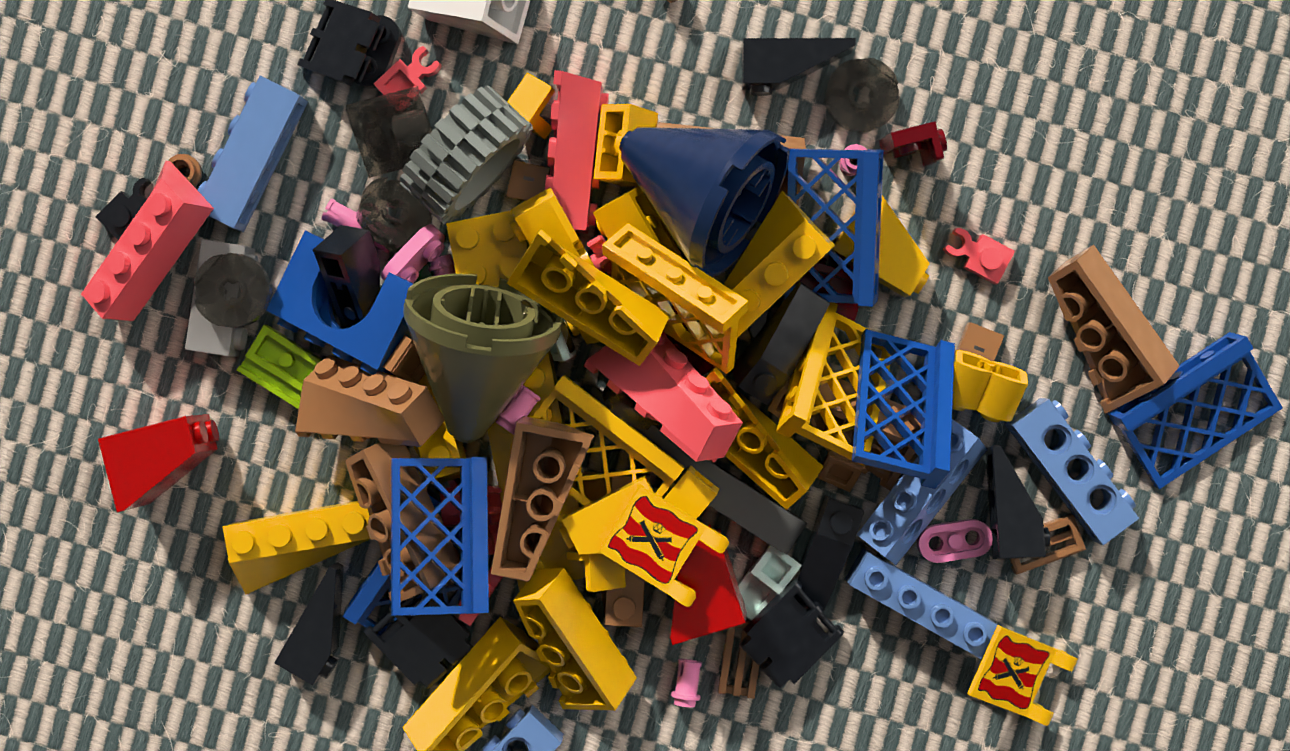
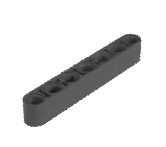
[575,386,808,554]

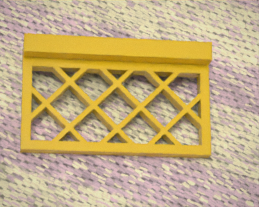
[602,223,748,374]
[776,302,891,466]
[508,375,684,505]

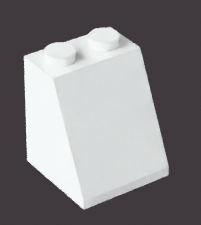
[408,0,530,44]

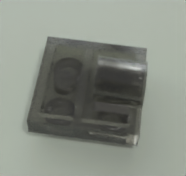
[345,86,432,178]

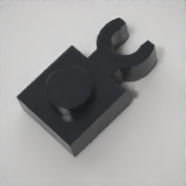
[95,178,152,240]

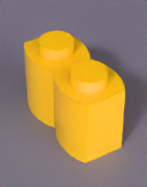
[952,350,1028,422]

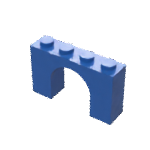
[266,230,414,376]

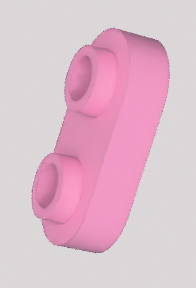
[381,224,445,283]
[917,519,993,563]

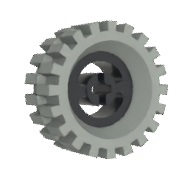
[399,85,533,224]

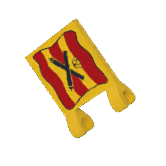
[599,485,729,607]
[967,625,1078,726]

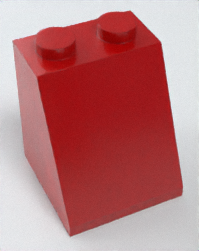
[98,414,219,512]
[670,524,747,645]

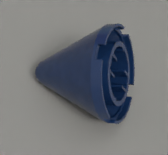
[619,127,790,277]

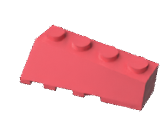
[545,70,609,234]
[81,160,214,321]
[584,332,743,462]

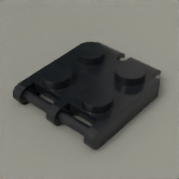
[297,0,385,86]
[739,579,844,688]
[364,592,473,689]

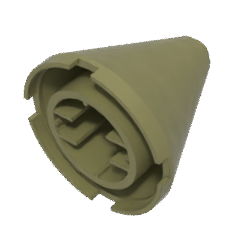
[403,274,562,443]

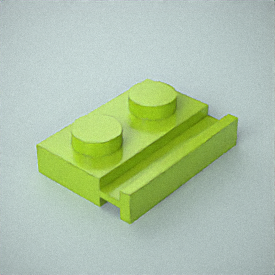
[237,325,323,409]

